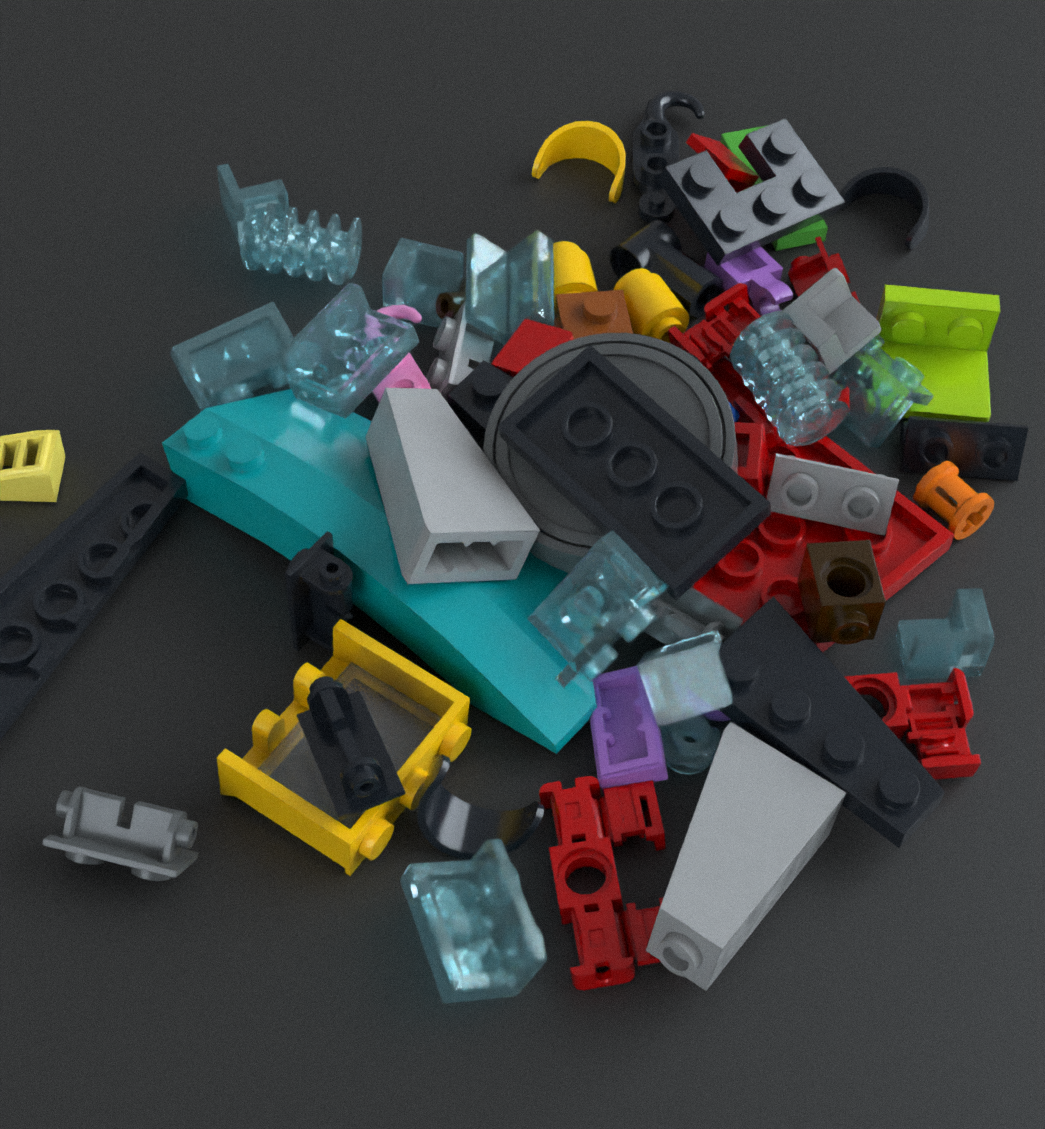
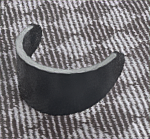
[839,167,929,249]
[417,754,544,860]

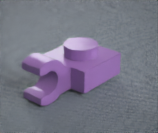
[705,247,793,324]

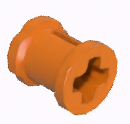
[913,461,995,540]

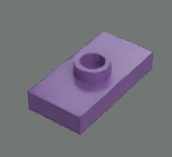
[590,663,668,794]

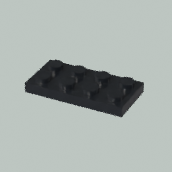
[497,345,771,600]

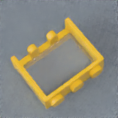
[217,619,472,876]

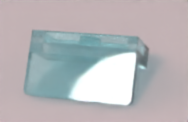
[465,230,555,345]

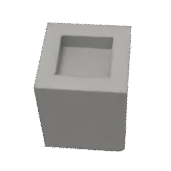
[781,268,881,375]

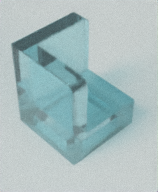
[217,163,291,246]
[382,238,464,328]
[896,588,995,679]
[637,630,734,727]

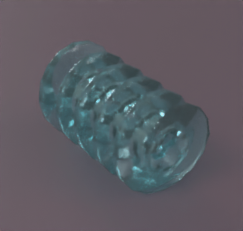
[240,203,362,285]
[730,311,849,446]

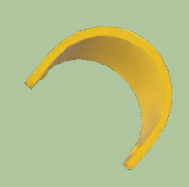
[532,121,626,203]

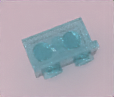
[277,283,420,419]
[170,302,312,411]
[798,334,934,448]
[528,530,668,688]
[400,839,547,1004]

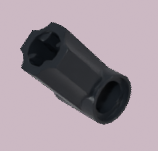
[609,220,723,319]

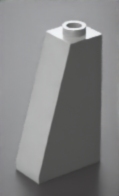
[366,388,540,584]
[646,722,846,991]

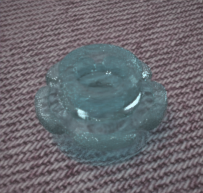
[660,712,722,775]

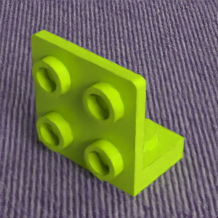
[873,284,1000,422]

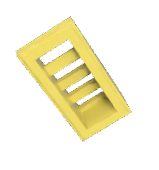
[0,430,66,502]

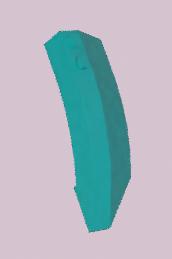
[162,386,597,754]

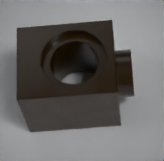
[797,540,886,645]

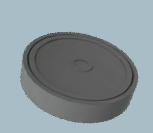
[483,333,738,579]

